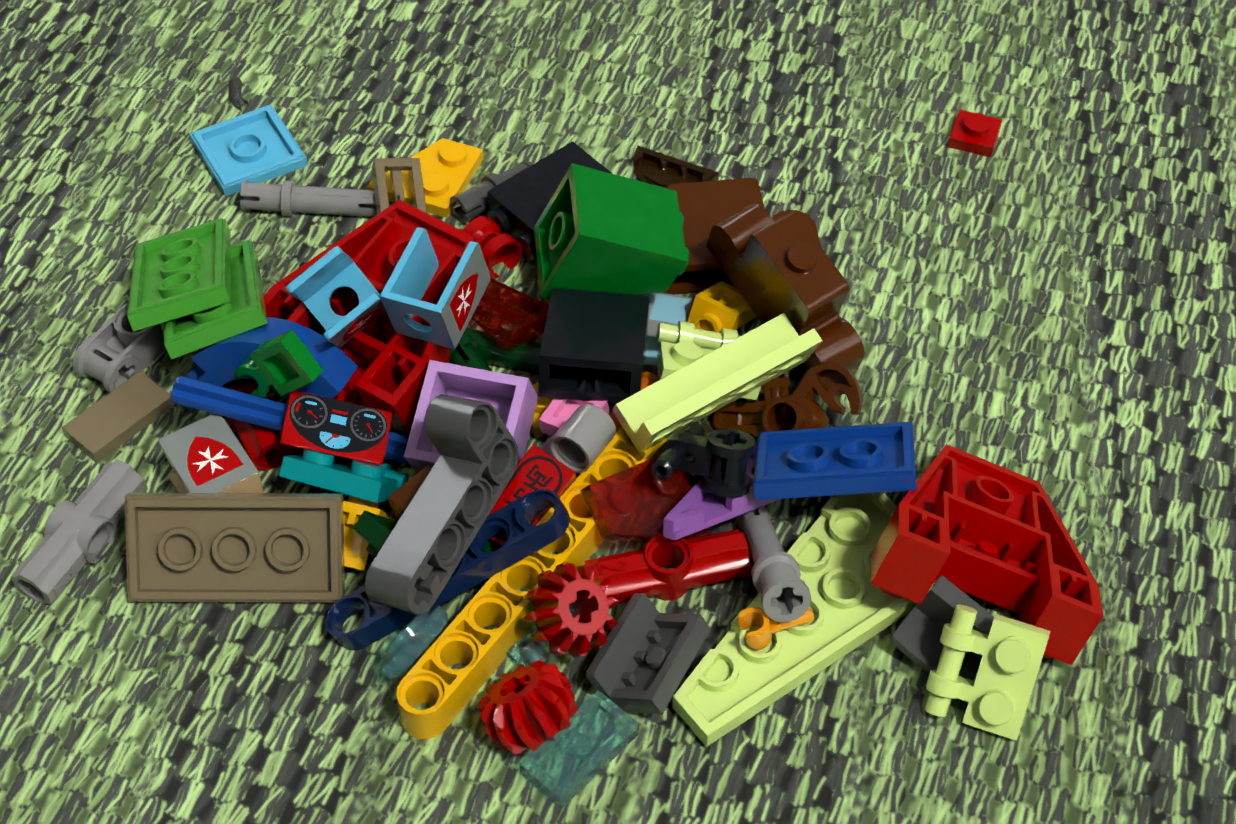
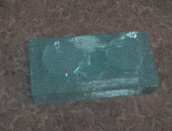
[519,690,639,809]

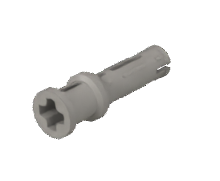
[736,506,811,622]

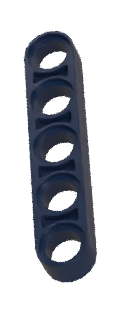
[325,489,570,650]

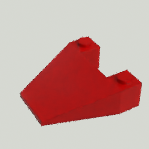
[264,199,477,437]
[870,444,1103,665]

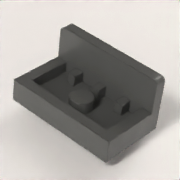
[586,593,711,714]

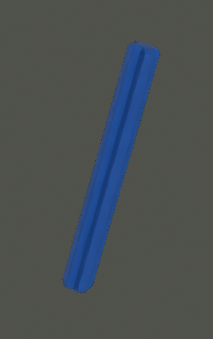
[170,376,410,465]

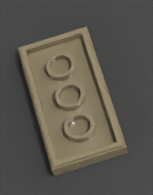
[124,493,345,602]

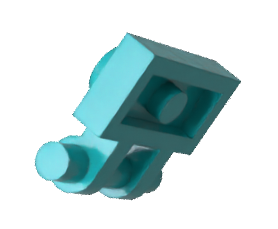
[279,449,408,503]

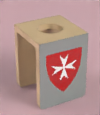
[159,414,264,493]

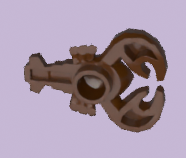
[713,362,863,436]

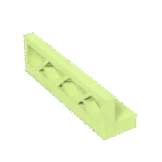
[612,313,822,453]

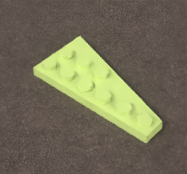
[672,492,936,747]

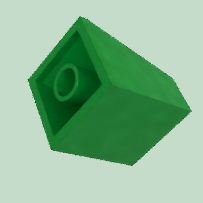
[534,163,689,300]

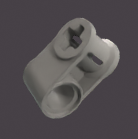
[72,303,165,393]

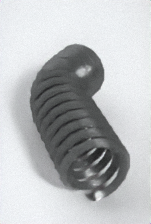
[228,77,249,111]

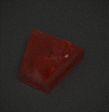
[471,278,549,350]

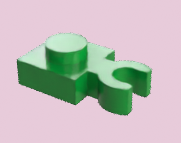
[234,329,324,398]

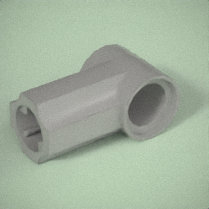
[539,404,616,474]

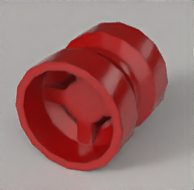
[462,216,522,280]

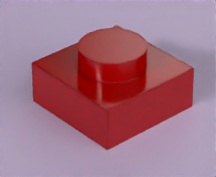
[948,109,1002,158]

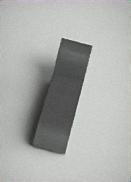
[365,394,519,614]

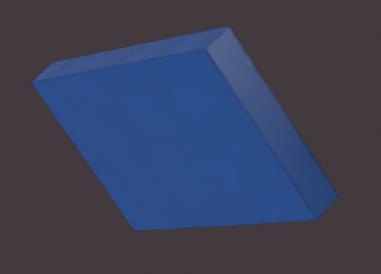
[753,422,917,500]

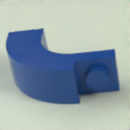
[184,317,358,412]

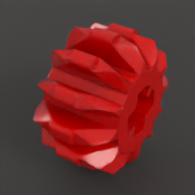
[523,562,619,658]
[478,660,578,755]

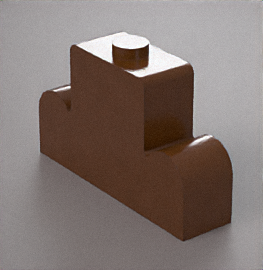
[665,178,821,295]
[706,203,865,395]

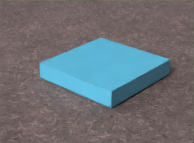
[189,105,308,196]

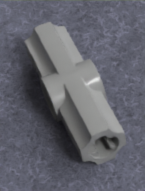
[11,459,148,605]

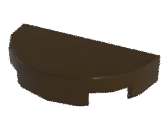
[633,145,719,188]

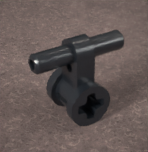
[652,423,755,498]

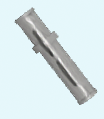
[240,180,377,217]

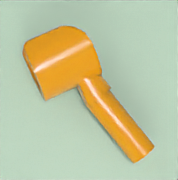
[737,607,814,650]

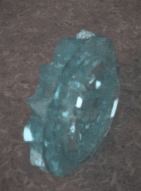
[378,604,448,679]

